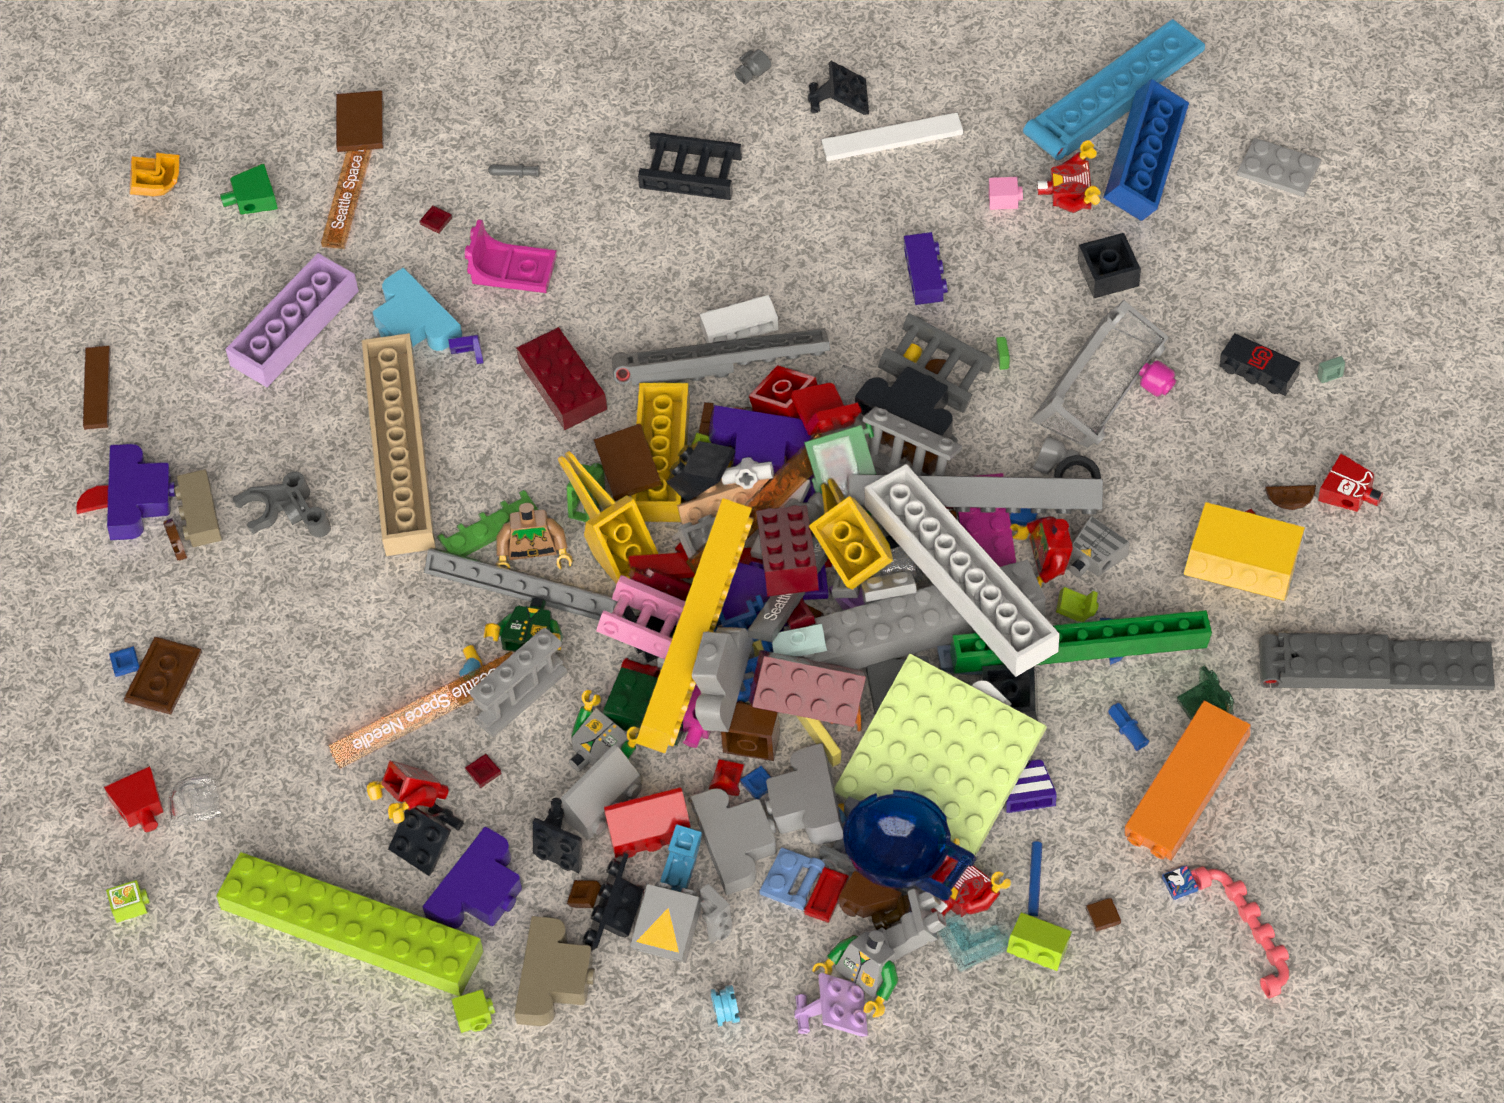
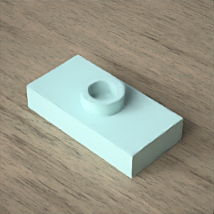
[772,624,827,657]

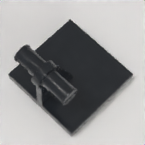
[807,60,869,115]
[533,798,582,874]
[388,803,464,876]

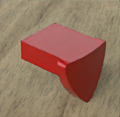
[708,759,744,796]

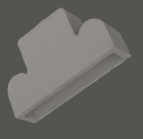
[692,627,753,732]
[765,743,845,845]
[690,789,776,895]

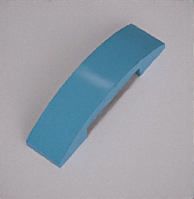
[660,825,702,892]

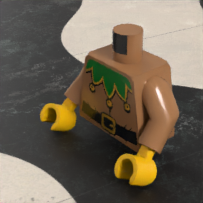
[495,503,573,569]

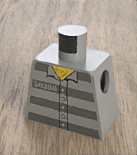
[1069,516,1130,577]

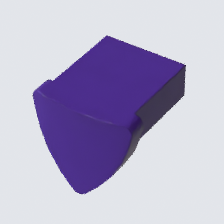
[448,335,484,364]

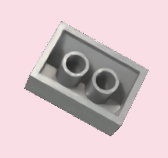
[561,744,642,839]

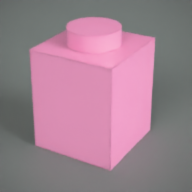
[989,177,1023,210]

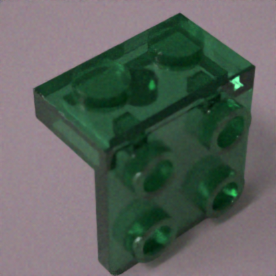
[1177,665,1235,720]

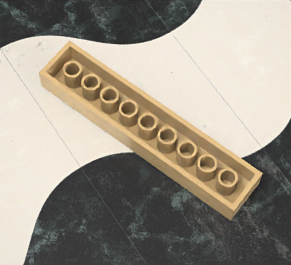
[362,333,436,556]

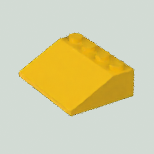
[1184,502,1305,601]

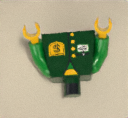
[483,598,563,652]

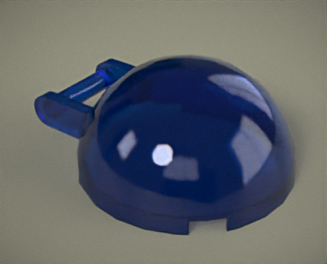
[843,790,977,901]

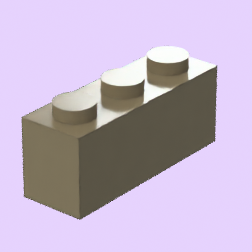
[174,469,222,547]

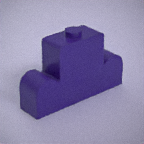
[709,405,811,479]
[107,444,176,540]
[722,562,788,632]
[422,826,522,929]

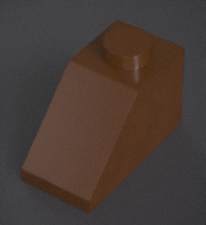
[839,871,902,918]

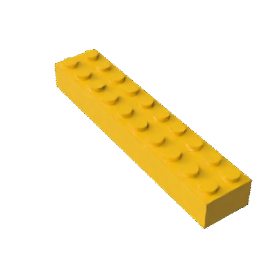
[636,498,753,753]

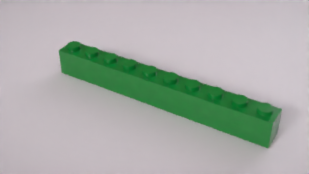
[950,610,1212,674]

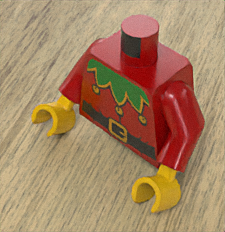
[1010,516,1073,587]

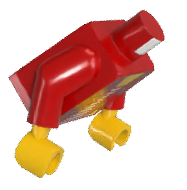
[1037,140,1101,213]
[367,760,449,823]
[930,834,1011,918]

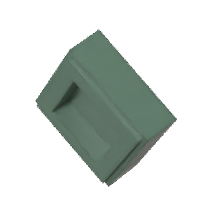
[1317,356,1345,383]

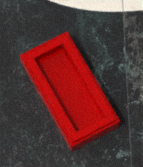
[804,867,849,923]

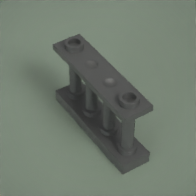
[878,313,994,413]

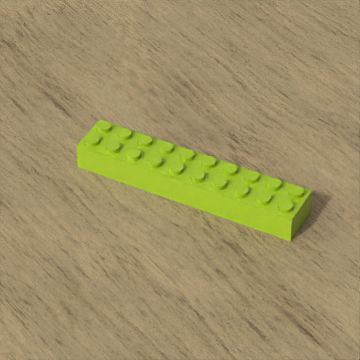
[216,852,484,996]

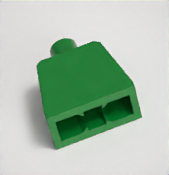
[220,164,278,215]

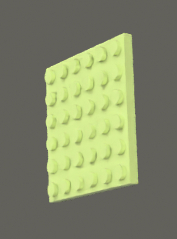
[834,654,1047,863]

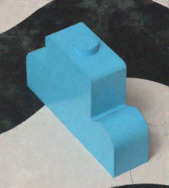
[373,268,463,351]

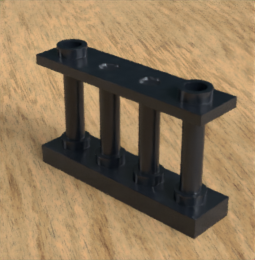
[638,132,742,200]

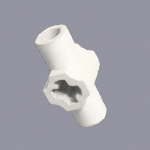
[722,458,774,489]

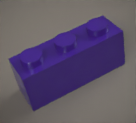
[904,232,948,305]

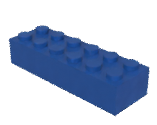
[1103,79,1189,221]

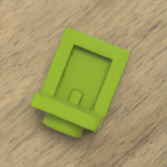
[1056,587,1099,622]

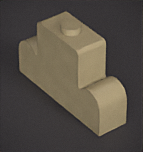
[514,916,595,1026]

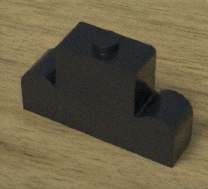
[855,367,953,439]

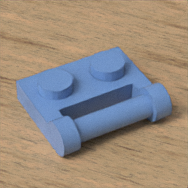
[760,847,825,910]

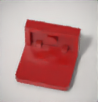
[791,382,861,436]

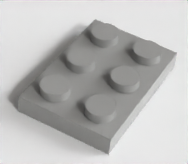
[1237,138,1321,197]

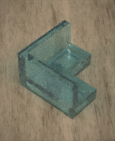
[938,914,1009,972]

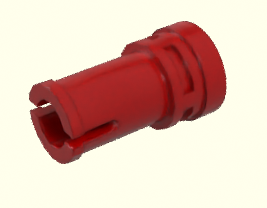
[620,658,661,678]

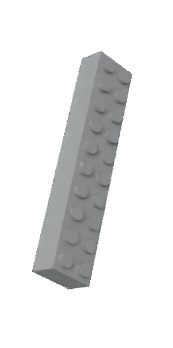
[784,559,1046,669]

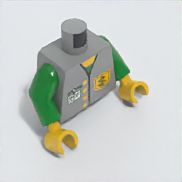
[569,690,640,772]
[812,930,898,1017]

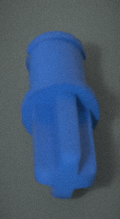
[1108,703,1150,751]

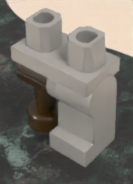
[872,888,947,960]

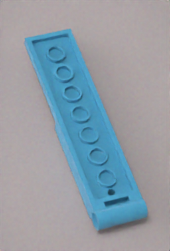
[1023,19,1205,160]

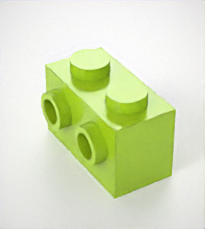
[1006,912,1072,971]

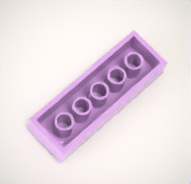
[226,253,359,387]

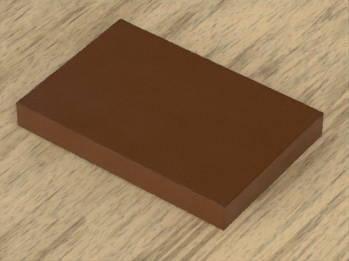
[336,90,384,152]
[593,423,662,501]
[124,636,202,715]

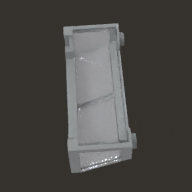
[1031,300,1169,448]

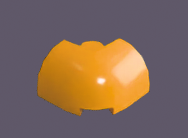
[129,153,179,197]

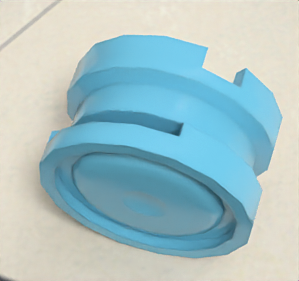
[710,985,740,1027]

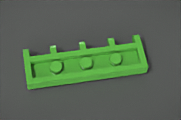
[437,490,538,557]

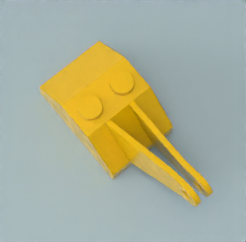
[558,451,659,584]
[809,478,893,590]

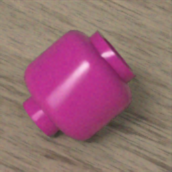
[1139,360,1177,397]

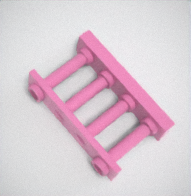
[596,575,685,659]

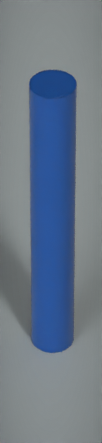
[1028,841,1042,917]

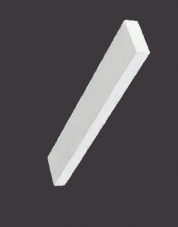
[821,113,963,161]

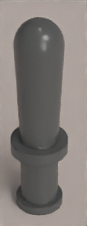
[488,164,540,178]

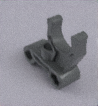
[233,471,331,537]

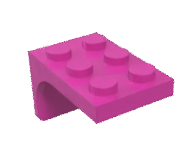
[465,219,557,293]

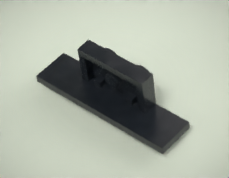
[582,853,644,952]

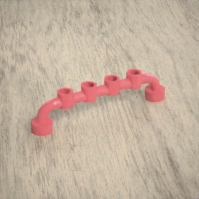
[1191,866,1289,999]

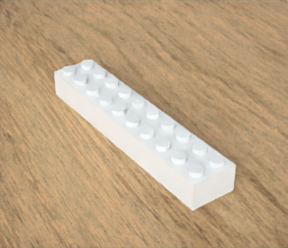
[865,464,1059,677]

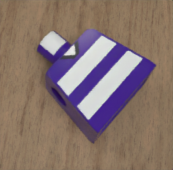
[1006,759,1057,813]

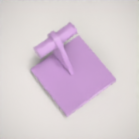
[794,973,868,1036]

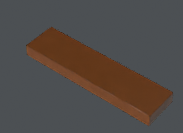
[83,346,111,430]

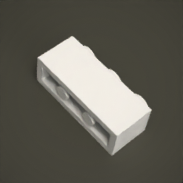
[700,295,779,343]

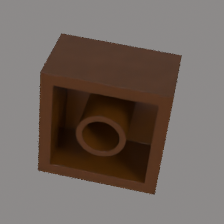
[721,701,780,761]

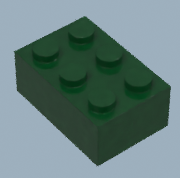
[603,667,693,746]

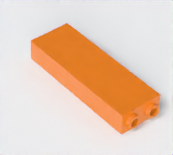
[1125,701,1251,861]

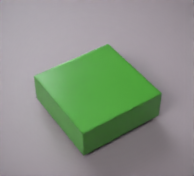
[996,337,1010,370]

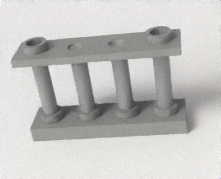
[863,407,962,476]

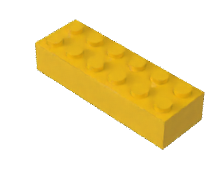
[631,383,690,522]

